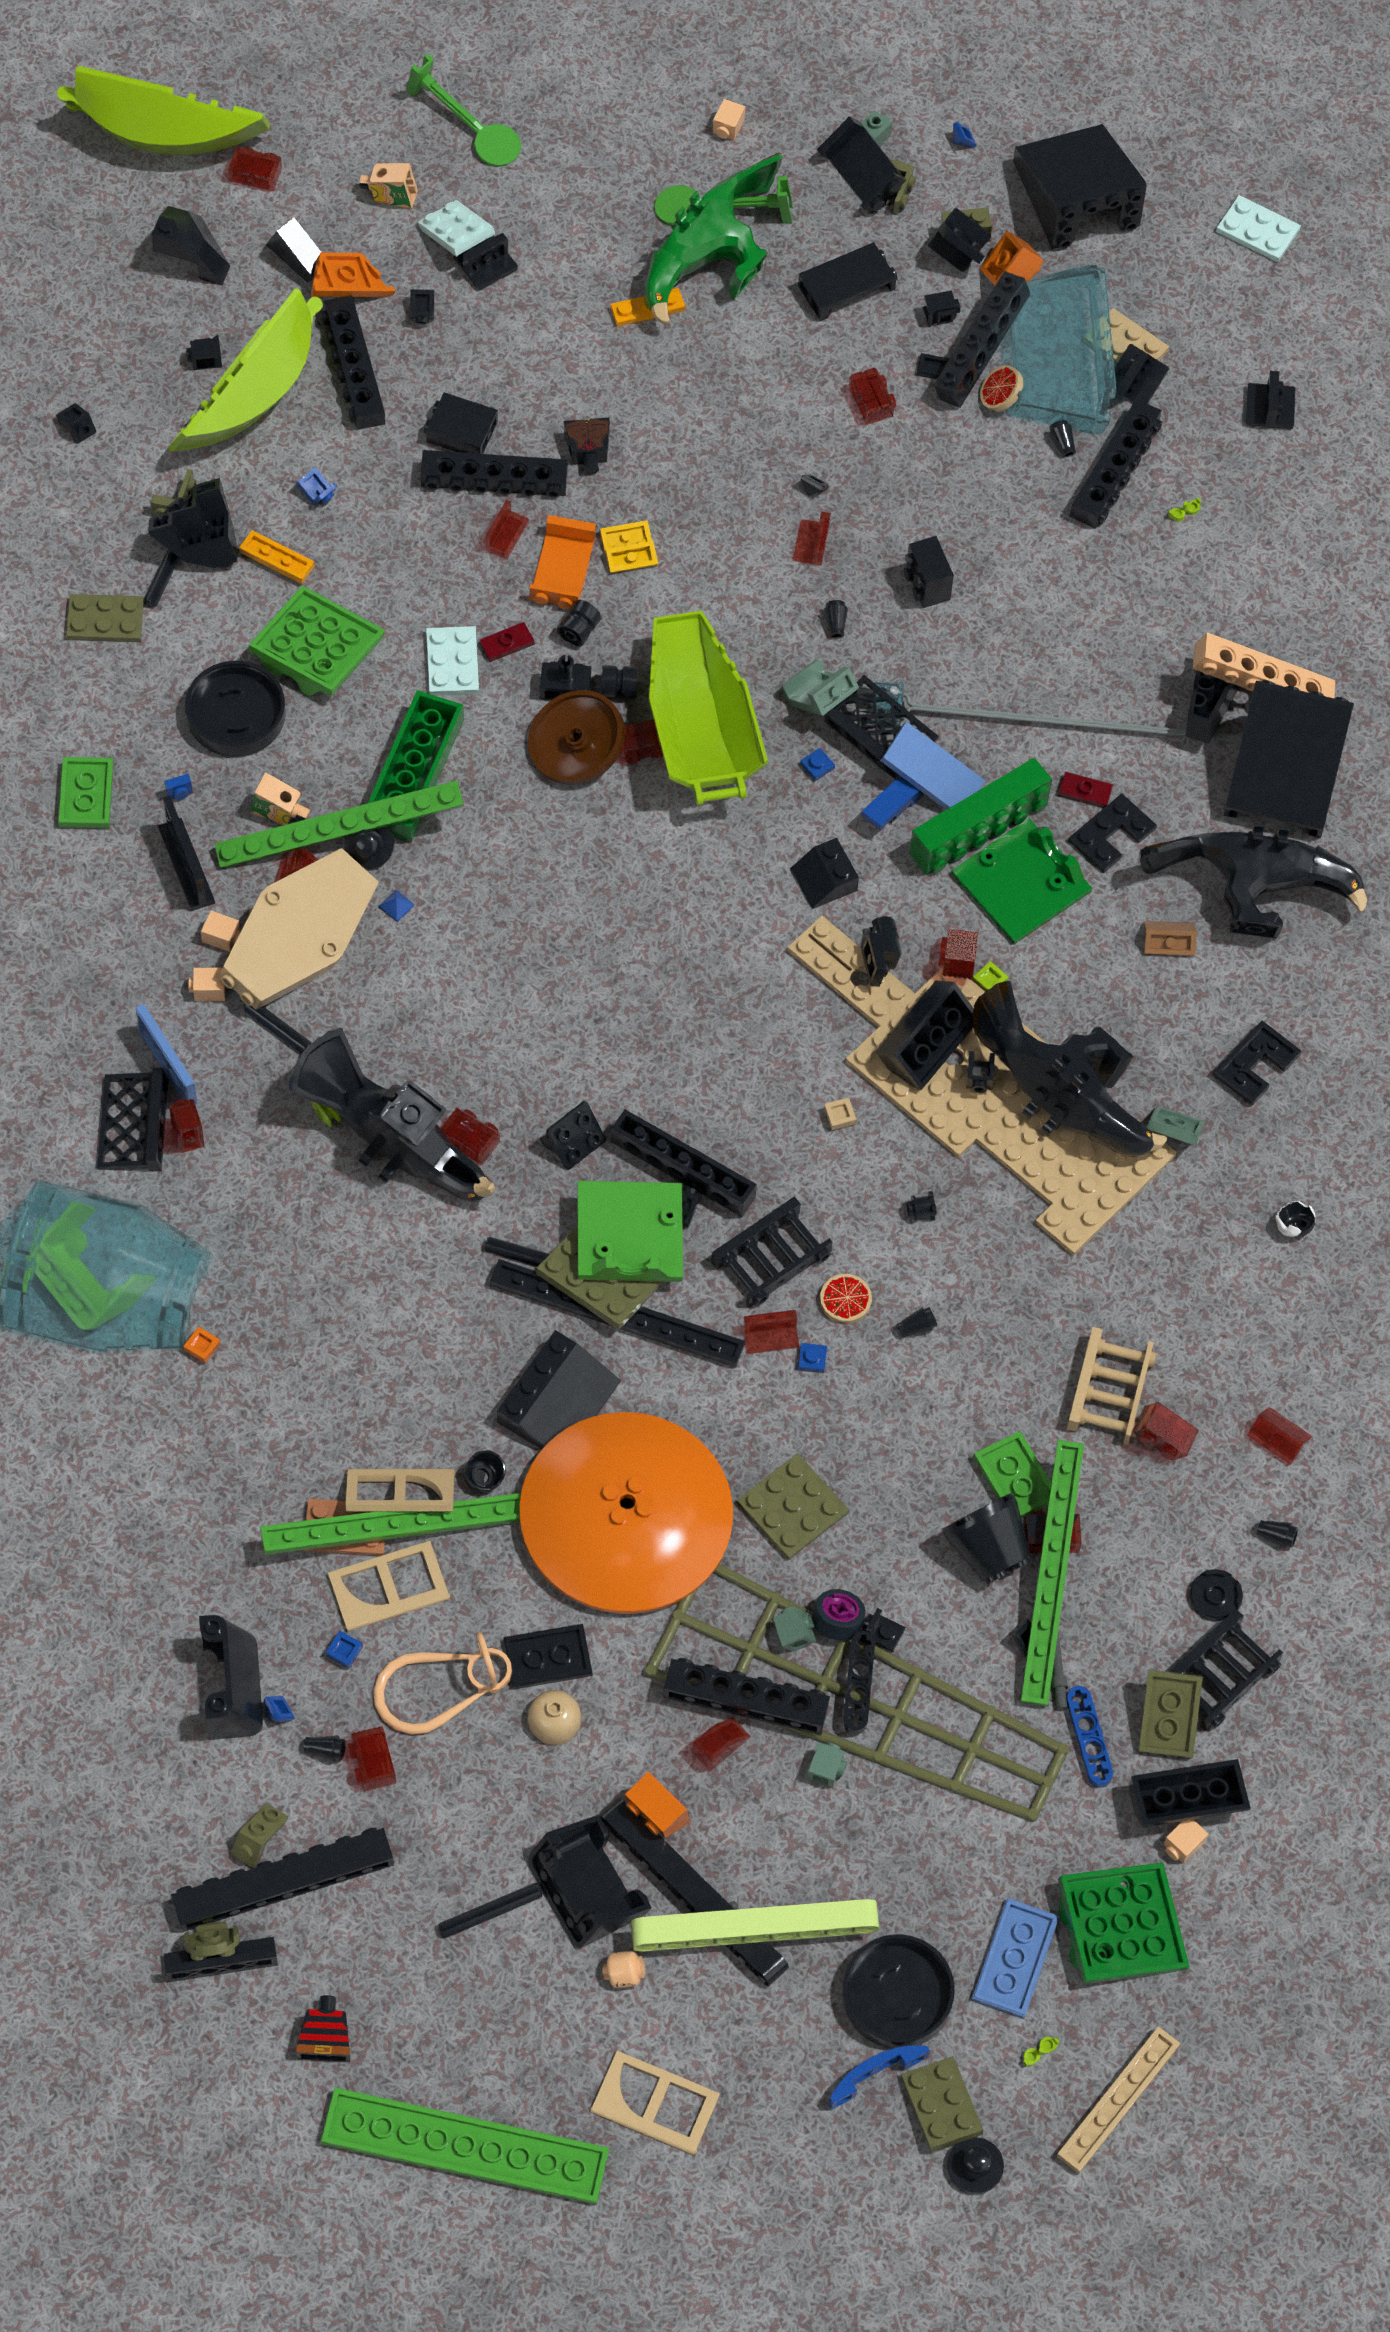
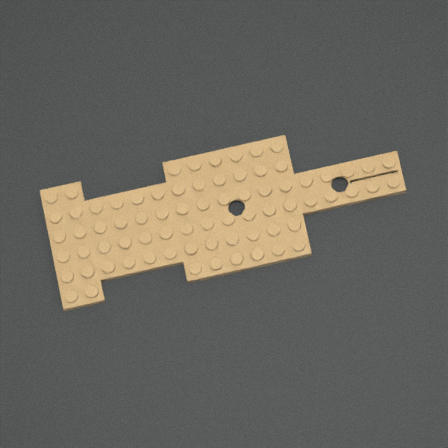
[787,916,1177,1256]

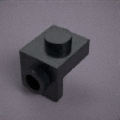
[410,289,435,324]

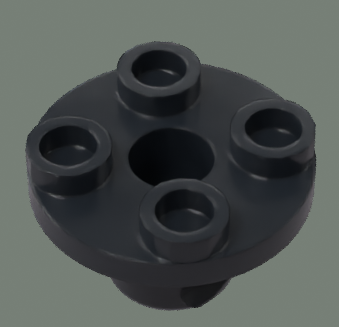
[344,826,394,869]
[947,2137,1004,2194]

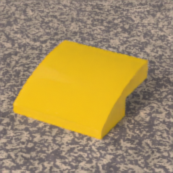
[599,520,658,574]

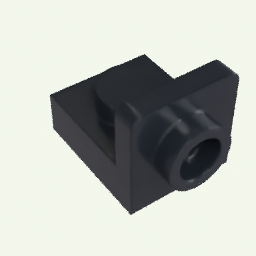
[56,403,96,444]
[666,1185,702,1226]
[862,1608,906,1652]

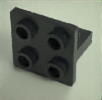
[927,208,991,272]
[454,233,518,290]
[1105,344,1170,404]
[1246,371,1295,429]
[540,1101,606,1170]

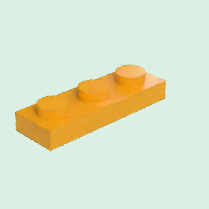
[610,288,686,327]
[239,530,315,584]

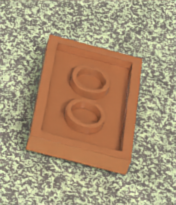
[304,1499,385,1556]

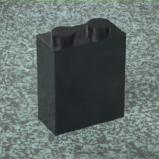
[424,392,498,454]

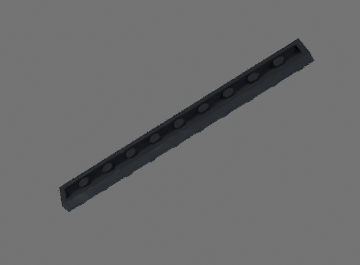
[490,1259,745,1368]

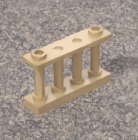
[1067,1327,1157,1445]

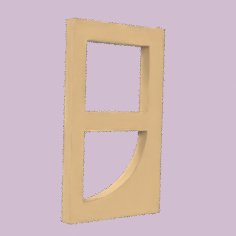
[346,1469,455,1511]
[328,1541,450,1632]
[591,2051,720,2155]

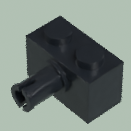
[540,655,592,700]

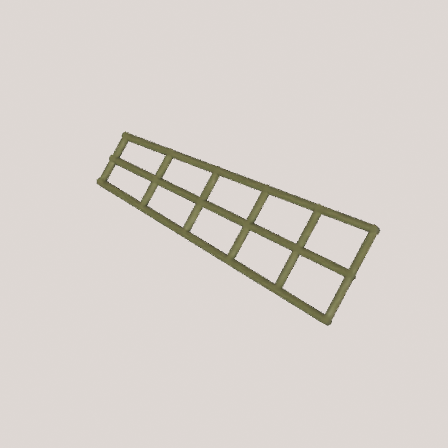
[645,1564,1069,1822]

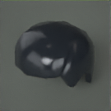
[463,1450,506,1493]

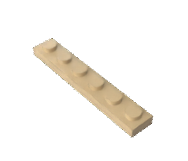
[1057,2026,1181,2174]

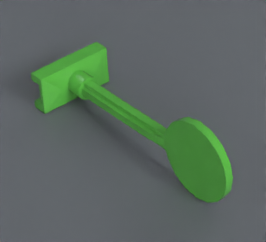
[407,53,521,167]
[654,176,793,226]

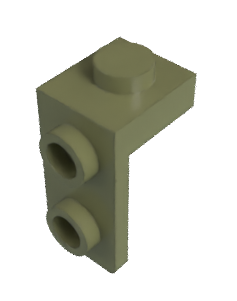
[890,159,916,215]
[150,469,197,515]
[231,1804,288,1868]

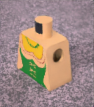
[359,163,418,209]
[250,773,311,825]

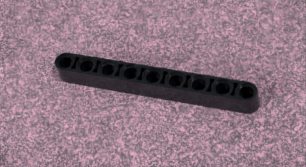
[599,1797,789,1987]

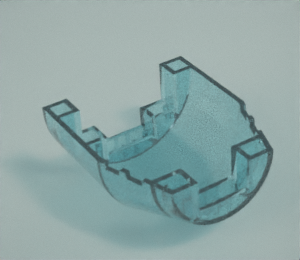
[0,1179,213,1352]

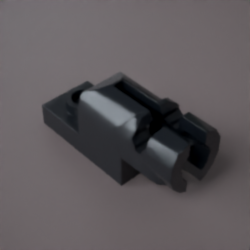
[861,916,902,987]

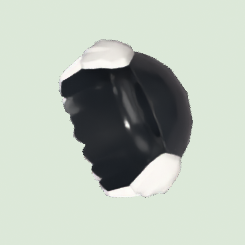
[1275,1201,1316,1238]

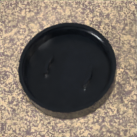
[185,661,286,756]
[842,1934,955,2048]

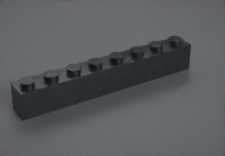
[171,1828,394,1932]

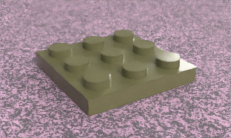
[737,1453,850,1560]

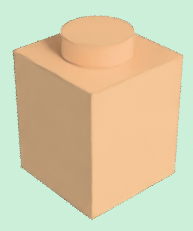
[713,99,745,140]
[201,911,241,952]
[189,968,225,1001]
[1164,1819,1209,1864]

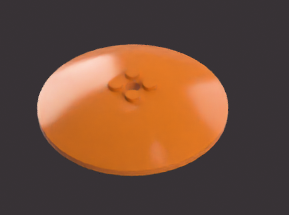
[519,1412,733,1614]

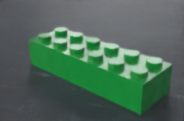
[368,690,464,842]
[909,757,1052,875]

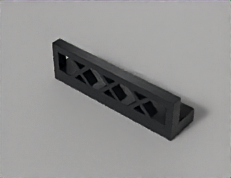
[164,1937,278,1983]

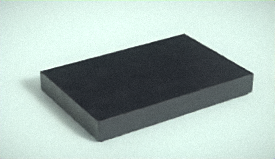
[503,1624,593,1690]

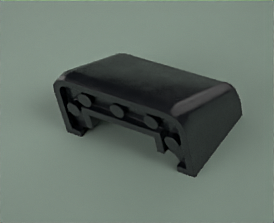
[199,1615,263,1740]
[529,1815,652,1948]

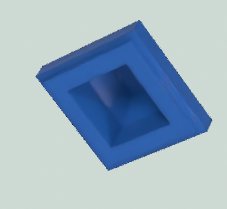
[953,122,977,148]
[379,890,414,922]
[264,1696,295,1722]

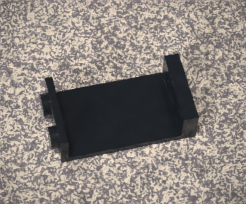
[817,116,906,213]
[798,242,898,321]

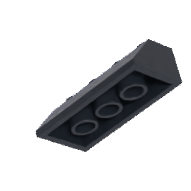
[876,980,974,1090]
[1129,1759,1251,1827]

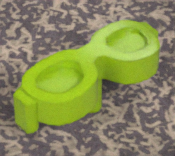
[1168,497,1201,522]
[1023,2037,1060,2067]

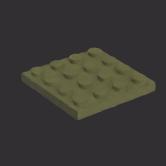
[536,1227,665,1330]

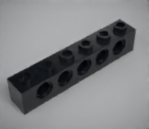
[934,271,1031,408]
[321,295,385,430]
[1070,399,1163,529]
[420,450,568,498]
[611,1109,757,1217]
[663,1658,830,1735]

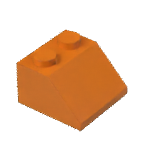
[980,230,1044,285]
[625,1771,690,1838]

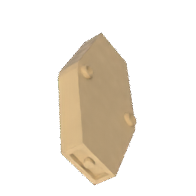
[218,848,379,1010]

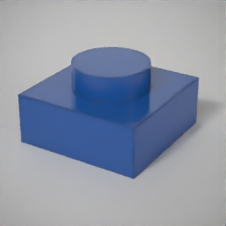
[800,748,835,781]
[164,774,193,800]
[798,1343,827,1373]
[326,1630,363,1668]

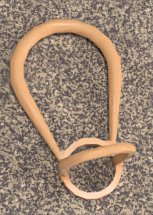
[373,1632,512,1735]

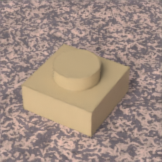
[824,1098,857,1130]

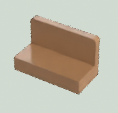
[1144,921,1197,956]

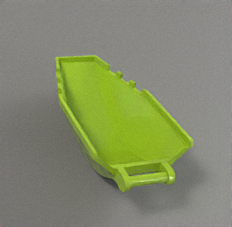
[57,66,270,155]
[168,288,323,452]
[649,610,768,806]

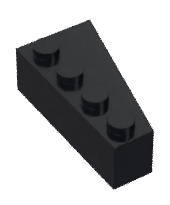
[1186,670,1240,744]

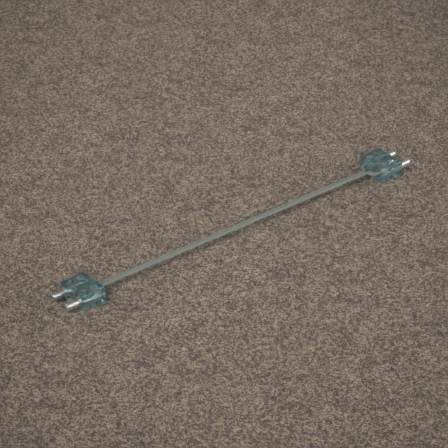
[854,681,1343,763]

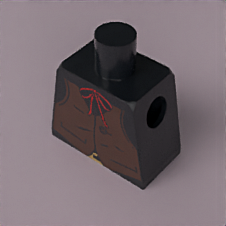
[564,417,610,474]

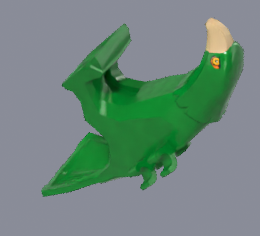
[644,153,783,324]

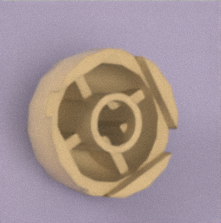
[528,1690,582,1746]

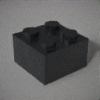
[904,536,954,608]

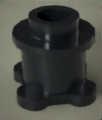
[907,1191,937,1221]

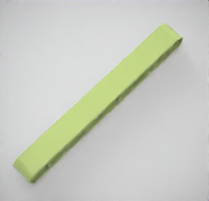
[631,1899,880,1951]

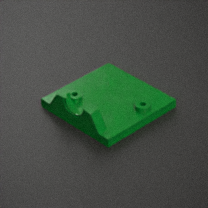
[951,818,1093,945]
[1058,1862,1190,1984]

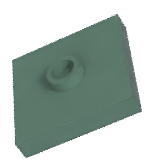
[1147,1106,1205,1146]

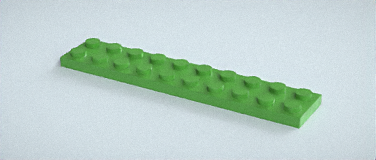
[321,2087,609,2205]

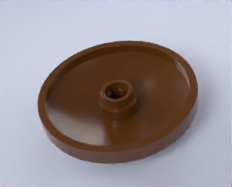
[528,690,625,785]

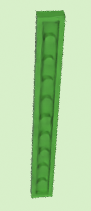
[214,780,464,869]
[1020,1440,1084,1707]
[260,1493,521,1555]

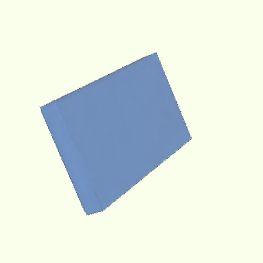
[880,721,985,810]
[136,1004,197,1109]
[972,1898,1059,2019]

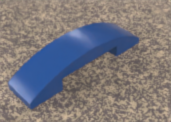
[829,2045,930,2110]

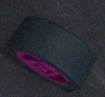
[812,1589,866,1641]

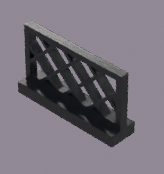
[824,675,939,780]
[158,795,215,911]
[97,1068,169,1171]

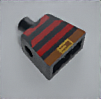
[296,1995,351,2062]

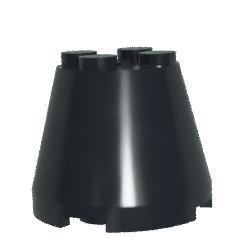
[941,1492,1031,1584]

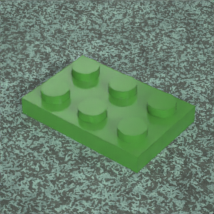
[59,757,114,828]
[973,1431,1051,1519]

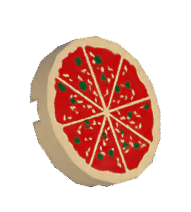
[980,365,1023,412]
[820,1274,872,1324]

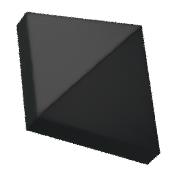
[800,474,830,496]
[1011,1619,1031,1657]

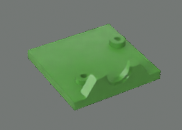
[248,585,385,697]
[577,1181,683,1282]

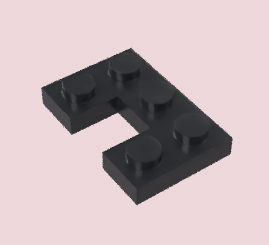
[1069,793,1157,873]
[1213,1020,1301,1106]

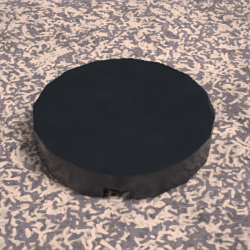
[1189,1569,1243,1622]

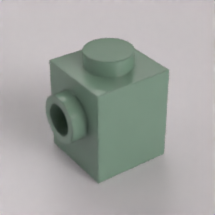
[861,110,892,146]
[773,1607,816,1652]
[807,1742,847,1788]

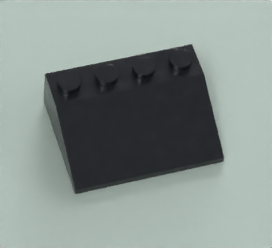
[497,1330,621,1450]

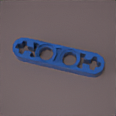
[1067,1686,1113,1788]

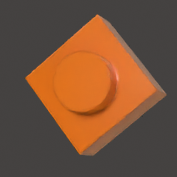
[183,1326,221,1364]

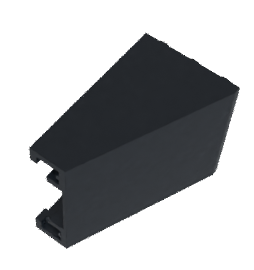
[1013,124,1147,249]
[1224,680,1354,838]

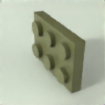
[66,594,144,642]
[1139,1669,1203,1758]
[901,2056,983,2152]

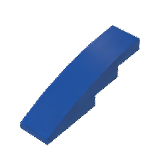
[861,776,924,831]

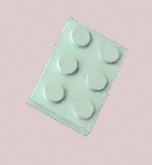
[1216,195,1301,262]
[418,200,495,256]
[426,626,479,695]

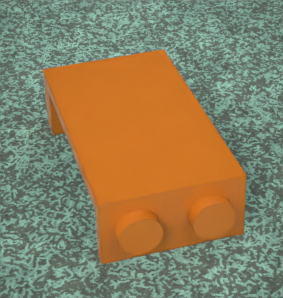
[530,515,596,609]

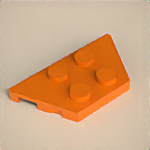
[311,252,395,297]

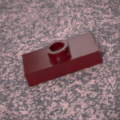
[479,622,535,662]
[1058,772,1113,808]

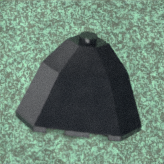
[151,206,230,285]
[148,478,238,568]

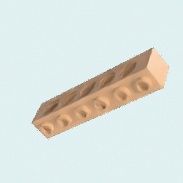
[1193,632,1335,698]

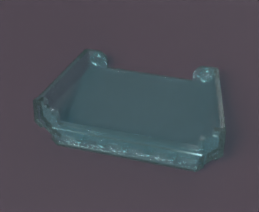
[1009,263,1116,435]

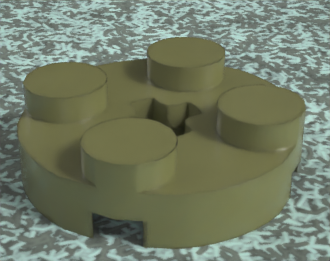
[183,1922,240,1960]

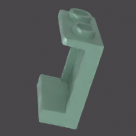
[781,659,859,716]

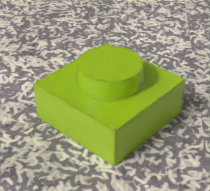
[972,961,1009,991]

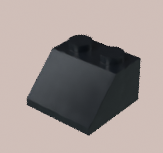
[791,838,859,909]

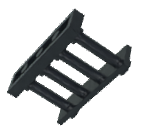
[711,1196,833,1308]
[1169,1609,1283,1731]

